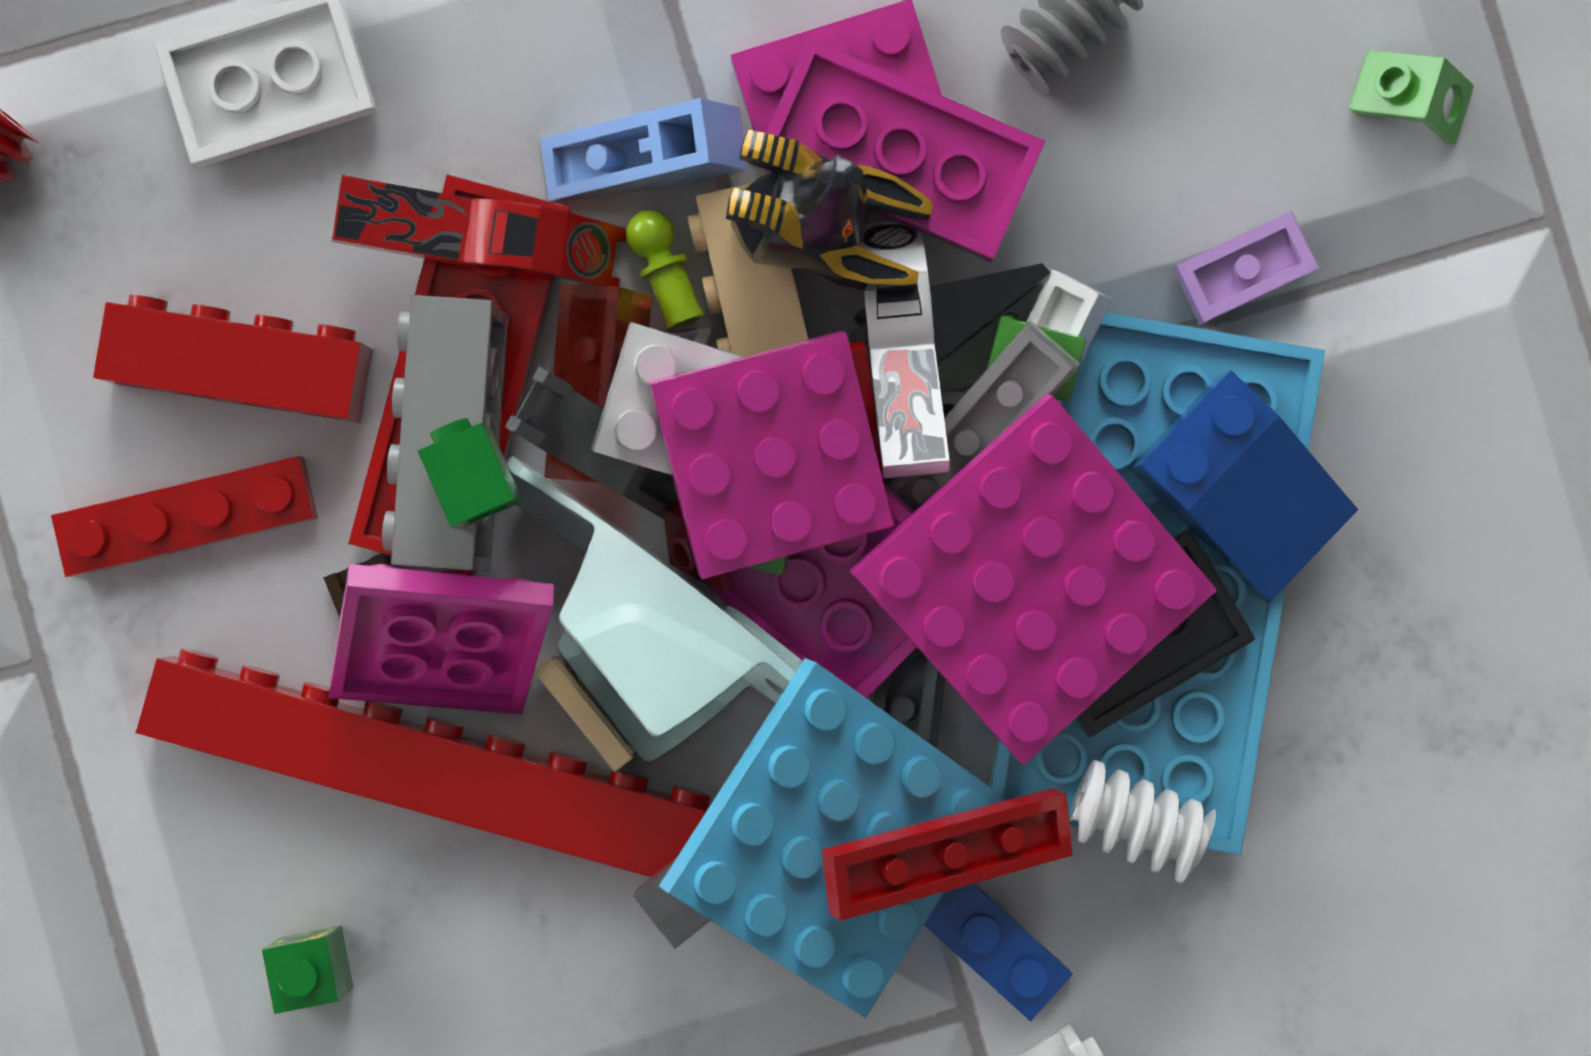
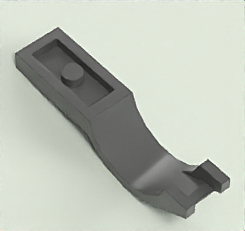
[505,367,679,520]

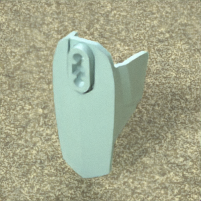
[506,456,803,763]

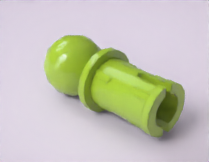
[626,209,705,330]

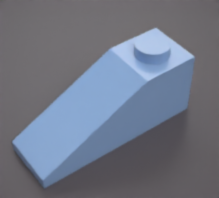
[540,98,748,202]

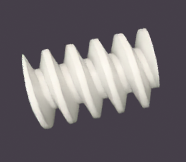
[1069,760,1216,883]

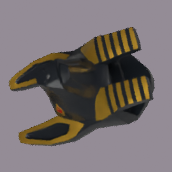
[726,130,933,291]

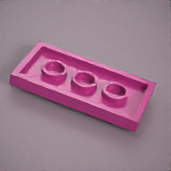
[766,37,1045,263]

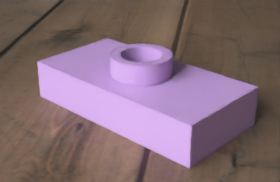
[1173,211,1319,326]

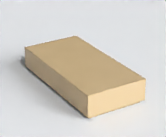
[534,656,636,772]

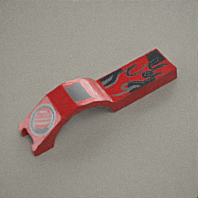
[331,175,627,292]

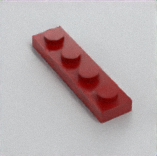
[51,456,318,577]
[821,788,1073,921]

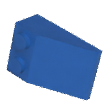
[1129,370,1358,602]

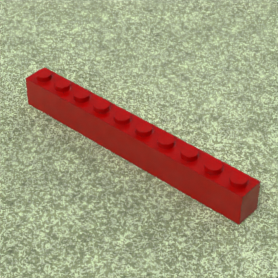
[135,648,710,877]

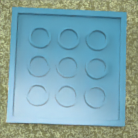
[659,658,1004,1018]

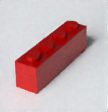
[93,294,372,423]

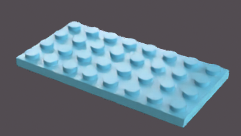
[990,312,1325,855]

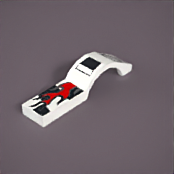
[860,221,950,478]

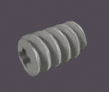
[1000,0,1144,95]

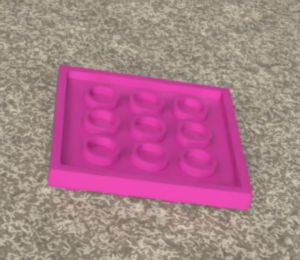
[849,394,1217,766]

